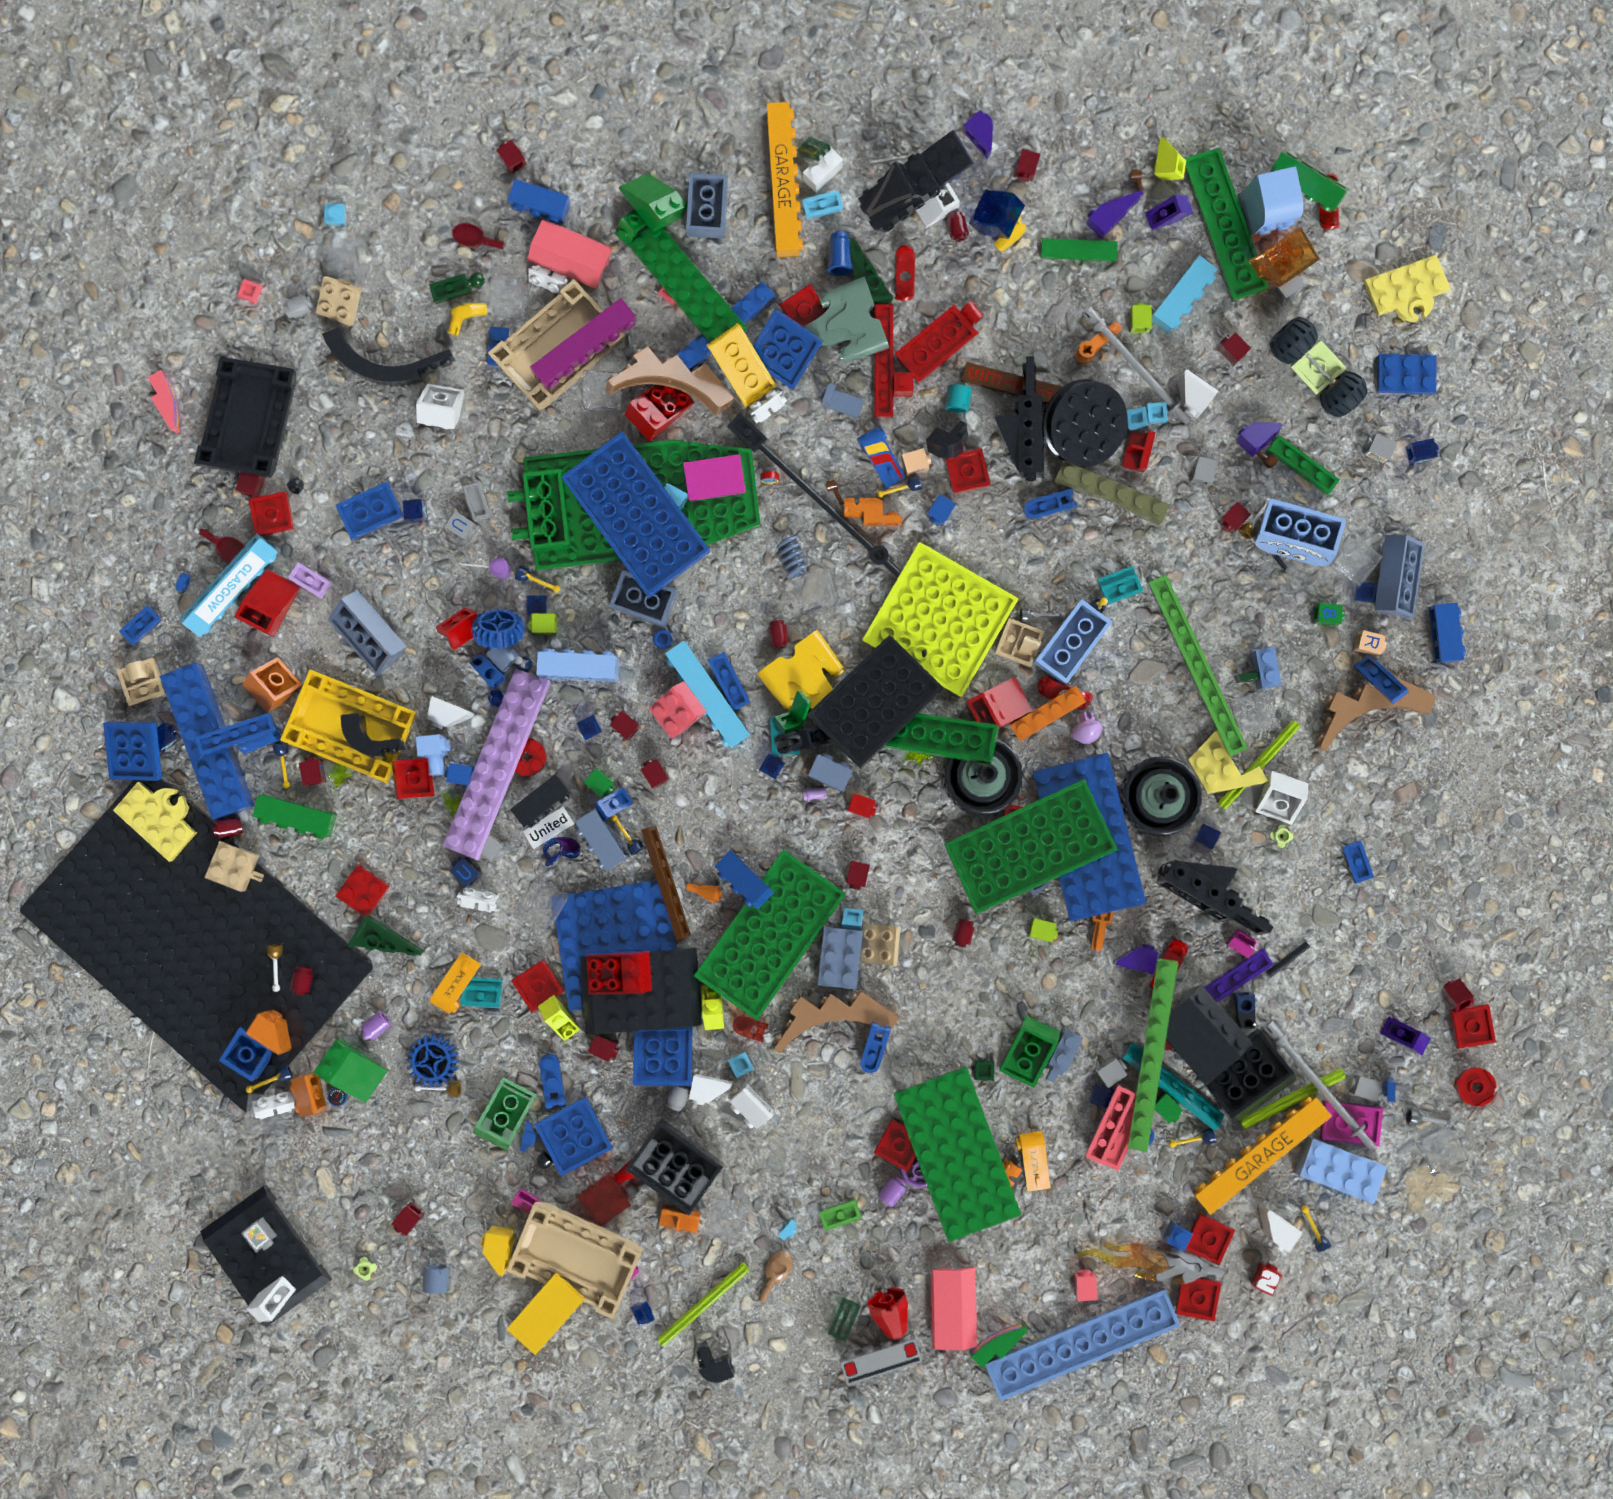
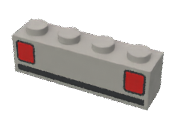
[840,1333,922,1385]

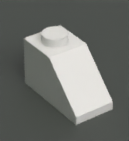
[689,1074,733,1105]
[247,1276,296,1322]

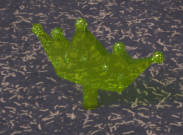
[902,752,936,767]
[328,764,352,790]
[443,793,461,817]

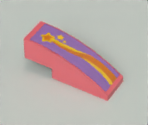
[148,370,180,434]

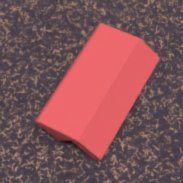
[527,219,613,289]
[1085,1085,1137,1171]
[931,1267,977,1350]

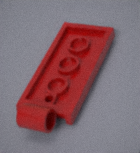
[894,301,984,384]

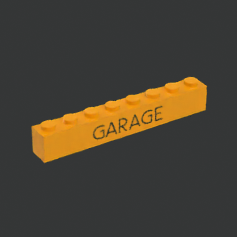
[767,102,803,258]
[1193,1096,1332,1215]

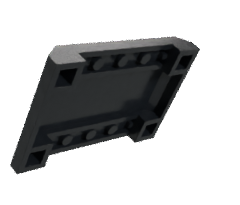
[194,357,296,478]
[580,947,702,1034]
[200,1184,332,1327]

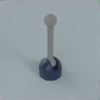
[515,656,533,672]

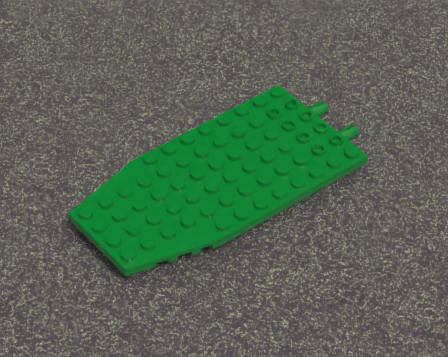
[507,440,761,571]

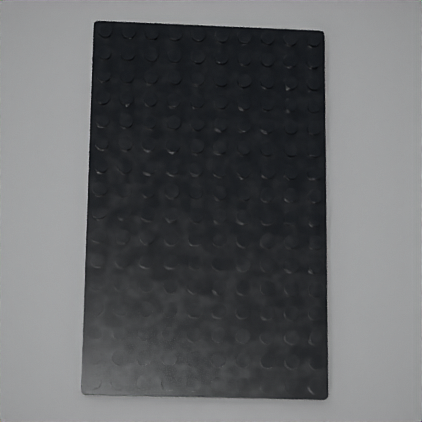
[20,779,373,1112]

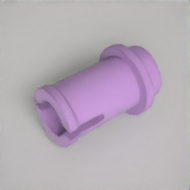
[803,786,827,802]

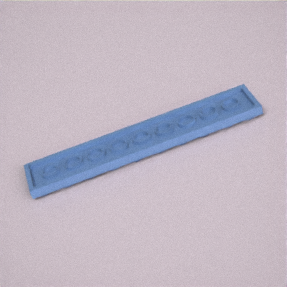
[985,1288,1180,1401]

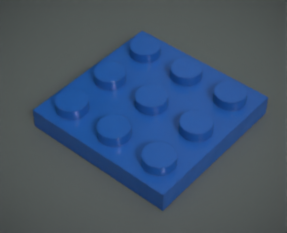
[753,309,824,390]
[103,721,162,781]
[633,1027,693,1086]
[534,1096,613,1176]

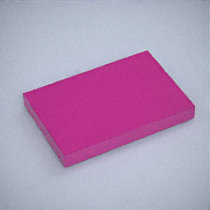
[683,454,746,501]
[1320,1100,1383,1147]

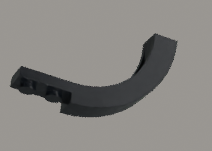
[322,327,456,386]

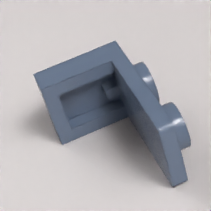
[820,383,864,418]

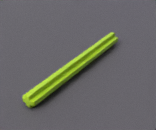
[1218,720,1300,809]
[1240,1069,1346,1129]
[657,1262,749,1347]

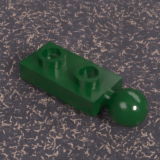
[429,273,485,304]

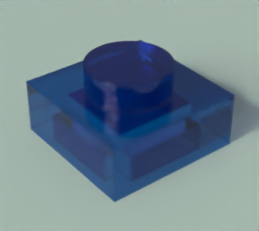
[1354,581,1378,604]
[527,595,547,615]
[577,715,602,741]
[759,753,785,780]
[1194,824,1221,849]
[1089,1084,1115,1108]
[630,1301,655,1325]

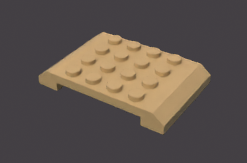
[488,279,625,411]
[507,1202,643,1319]

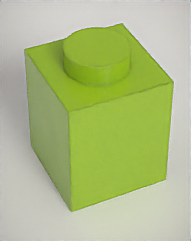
[1129,302,1152,333]
[528,614,557,635]
[1028,918,1059,942]

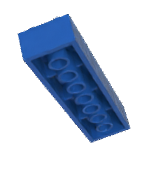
[160,662,255,820]

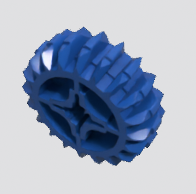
[472,608,524,650]
[406,1034,459,1087]

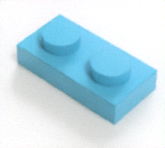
[802,190,843,220]

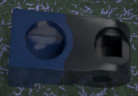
[1233,991,1256,1030]

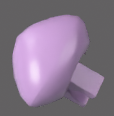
[1071,712,1102,744]

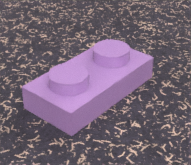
[288,562,332,599]

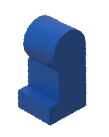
[469,652,507,689]

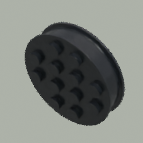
[1043,379,1128,467]

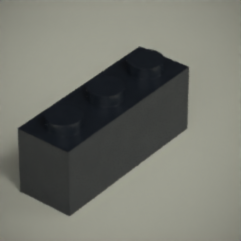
[510,774,572,828]

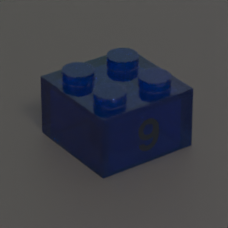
[969,189,1025,239]

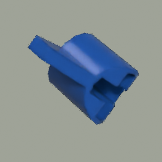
[520,1121,538,1152]

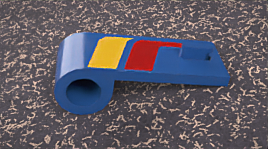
[857,427,906,488]

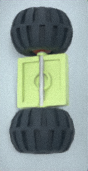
[1270,317,1368,417]

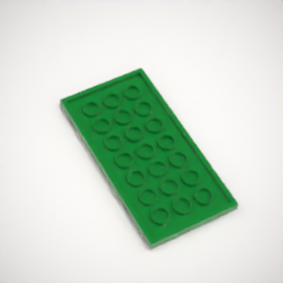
[944,779,1118,914]
[694,849,846,1021]
[893,1066,1022,1243]

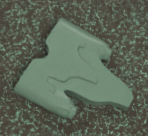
[804,276,889,362]

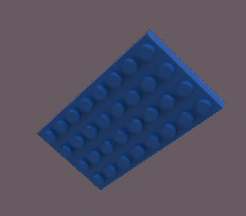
[561,431,711,598]
[1033,753,1147,922]

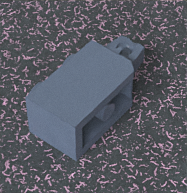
[1046,1027,1083,1083]

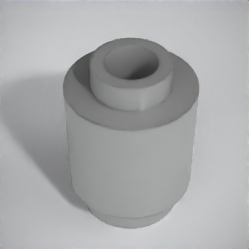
[283,294,314,318]
[666,1086,691,1111]

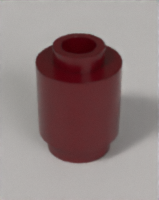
[947,211,969,242]
[768,620,790,649]
[213,817,243,839]
[952,918,975,948]
[290,966,313,996]

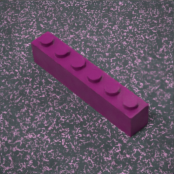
[530,298,636,389]

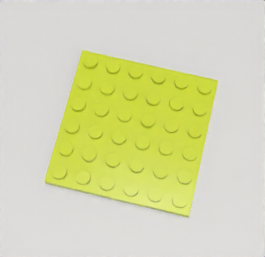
[862,542,1019,698]

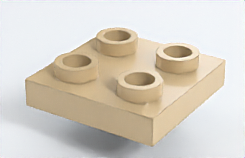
[316,276,362,326]
[995,618,1045,667]
[116,657,166,707]
[860,923,901,966]

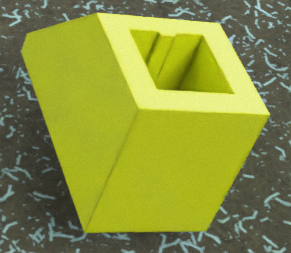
[1154,137,1186,181]
[702,985,724,1030]
[538,995,580,1041]

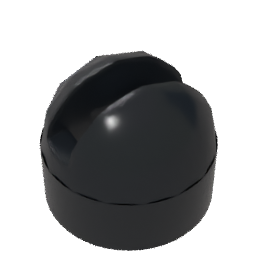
[287,477,304,494]
[537,1151,554,1169]

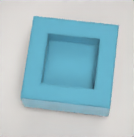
[324,204,345,225]
[1146,402,1168,424]
[1127,407,1149,431]
[842,908,864,930]
[728,1051,754,1078]
[778,1217,797,1240]

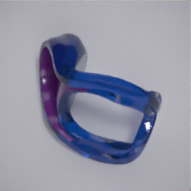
[543,837,581,867]

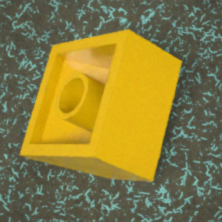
[481,1225,515,1276]

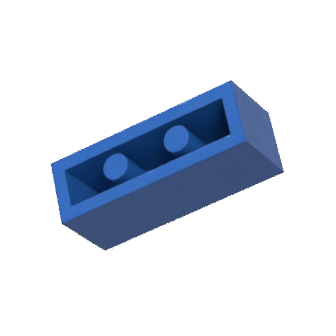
[508,179,571,224]
[1428,603,1466,664]
[714,850,774,909]

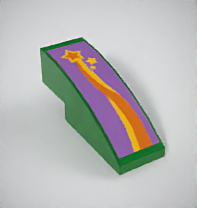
[969,1323,1028,1368]

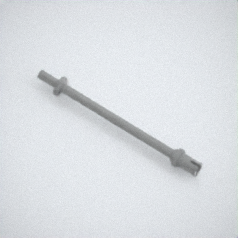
[1082,306,1191,425]
[1263,1021,1375,1149]

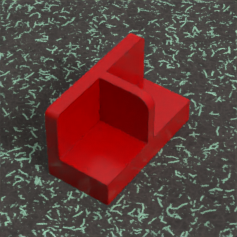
[1122,430,1156,473]
[436,607,477,650]

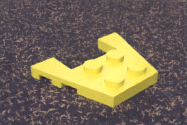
[1188,730,1268,794]

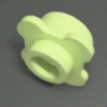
[1270,825,1293,848]
[353,1257,377,1281]

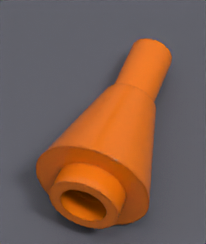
[686,883,722,904]

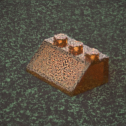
[1249,227,1320,287]

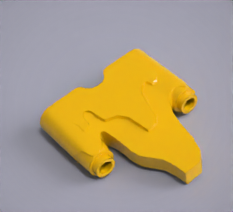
[757,630,844,711]

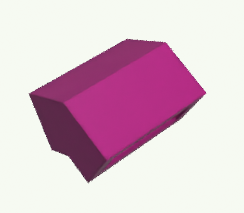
[1226,929,1258,958]
[511,1189,541,1214]

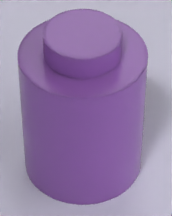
[489,558,512,580]
[361,1011,392,1040]
[878,1176,907,1207]

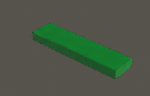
[1041,238,1118,262]
[1266,435,1340,496]

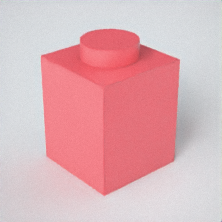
[1074,1269,1097,1301]

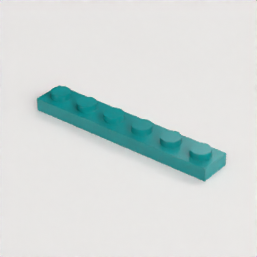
[1123,1042,1225,1131]

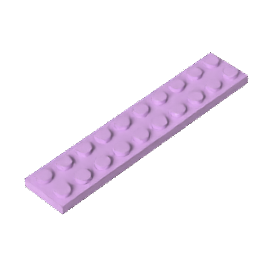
[443,669,551,860]

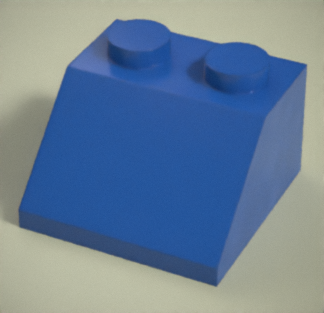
[219,1027,272,1081]

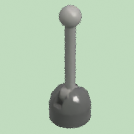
[1019,608,1066,623]
[1406,1109,1454,1127]

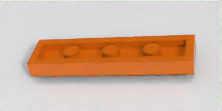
[1010,685,1086,741]

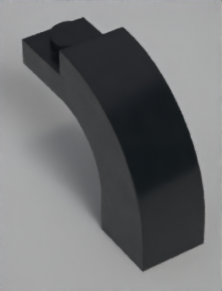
[341,713,405,760]

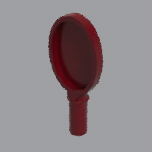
[452,223,505,250]
[199,528,245,563]

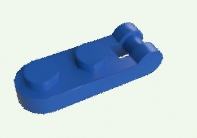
[1023,489,1078,520]
[860,1022,891,1073]
[539,1053,566,1109]

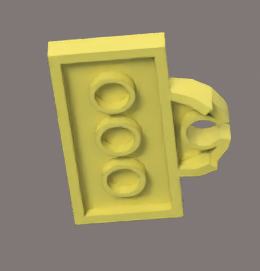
[1363,255,1450,322]
[113,782,197,862]

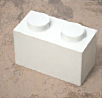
[803,146,843,193]

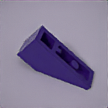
[1086,190,1144,239]

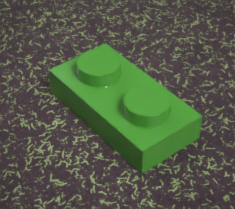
[819,1199,862,1231]

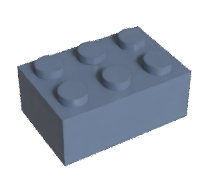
[686,173,729,239]
[609,570,678,628]
[575,809,630,871]
[818,926,863,989]

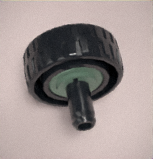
[942,739,1023,816]
[1119,756,1202,837]

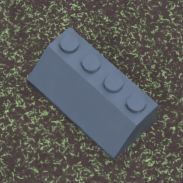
[1374,535,1425,618]
[328,590,407,676]

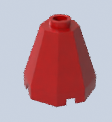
[867,1287,908,1340]

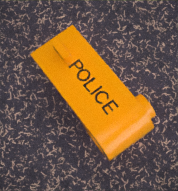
[429,952,481,1014]
[1016,1130,1050,1192]

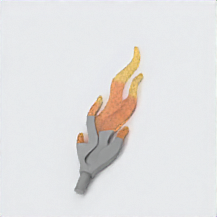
[1076,1242,1224,1285]

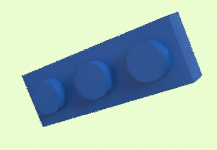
[707,652,751,711]
[1354,654,1409,704]

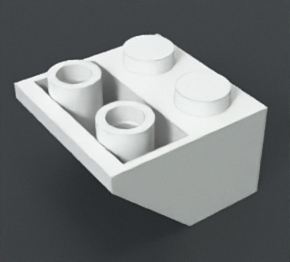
[915,183,960,228]

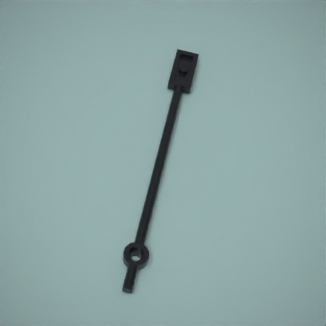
[727,413,902,578]

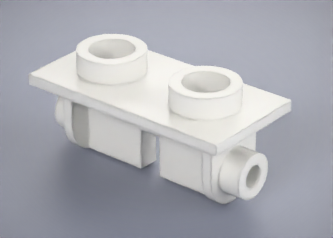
[529,265,569,294]
[747,390,787,424]
[457,888,499,913]
[252,1091,295,1119]

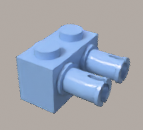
[416,734,451,776]

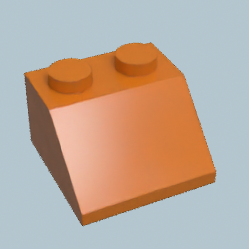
[242,657,303,713]
[246,1010,292,1055]
[290,1072,327,1117]

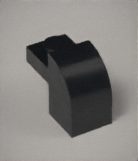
[926,420,968,459]
[697,1341,735,1383]

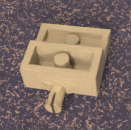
[205,841,264,892]

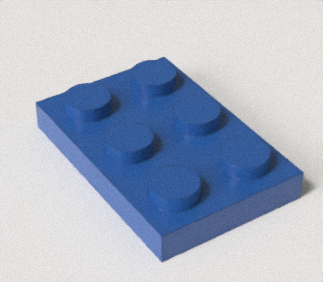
[1377,354,1436,394]
[336,481,404,540]

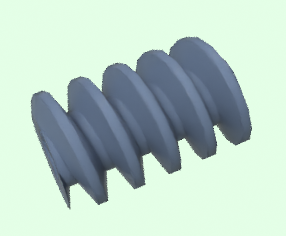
[777,536,810,579]

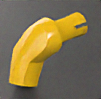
[994,207,1026,252]
[447,303,487,336]

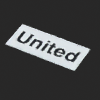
[523,806,574,849]

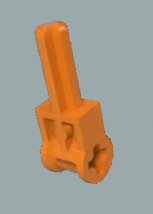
[1074,321,1122,364]
[1091,912,1114,951]

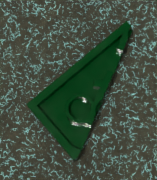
[849,238,893,303]
[347,914,424,956]

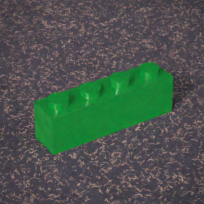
[1269,150,1349,212]
[252,794,337,840]

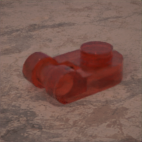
[732,1015,769,1042]

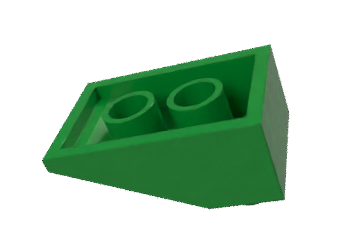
[619,173,688,232]
[999,1015,1061,1088]
[313,1038,388,1103]
[473,1077,537,1151]

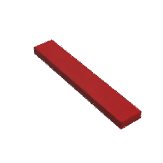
[874,304,894,418]

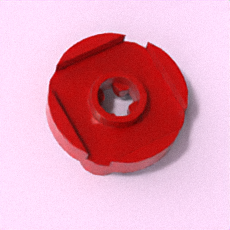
[514,738,547,776]
[1455,1067,1497,1107]

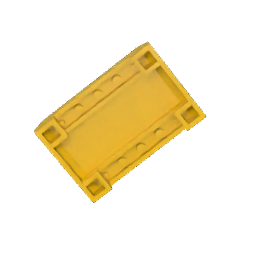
[280,669,418,783]

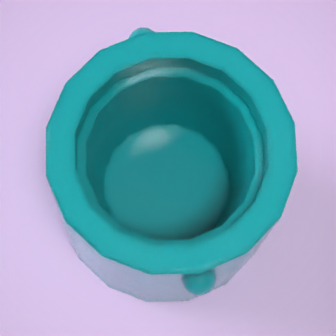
[944,384,972,413]

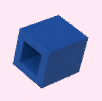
[927,494,956,526]
[444,763,475,786]
[1163,1221,1193,1251]

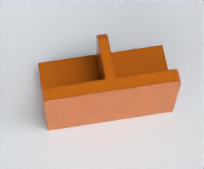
[659,1205,701,1233]

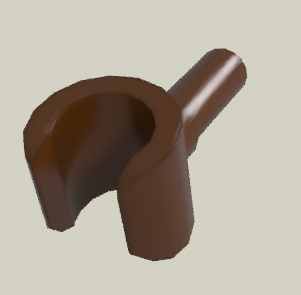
[1130,170,1144,196]
[1257,451,1278,468]
[826,480,844,505]

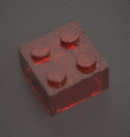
[577,1170,633,1227]

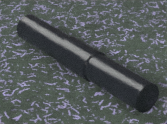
[1266,941,1310,978]

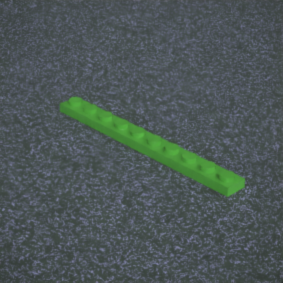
[1148,575,1248,757]
[1128,958,1178,1152]

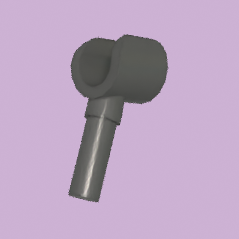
[623,333,635,361]
[268,539,293,557]
[626,1182,647,1196]

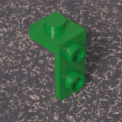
[615,209,646,246]
[773,690,811,734]

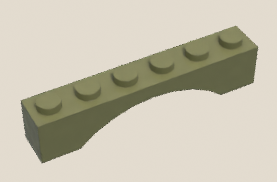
[1053,460,1170,526]

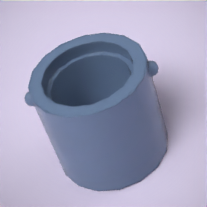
[486,646,520,673]
[423,1264,449,1294]

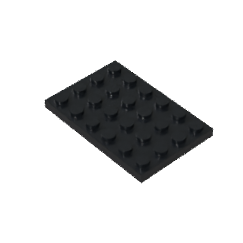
[807,635,944,770]

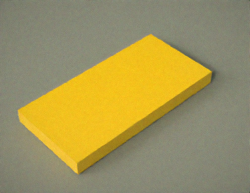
[706,323,777,408]
[506,1272,585,1355]

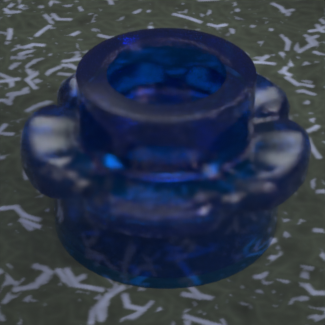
[488,689,504,708]

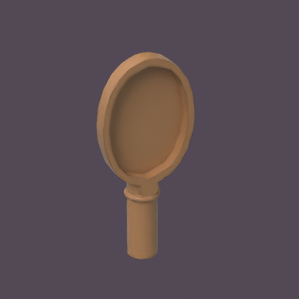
[758,1250,793,1303]

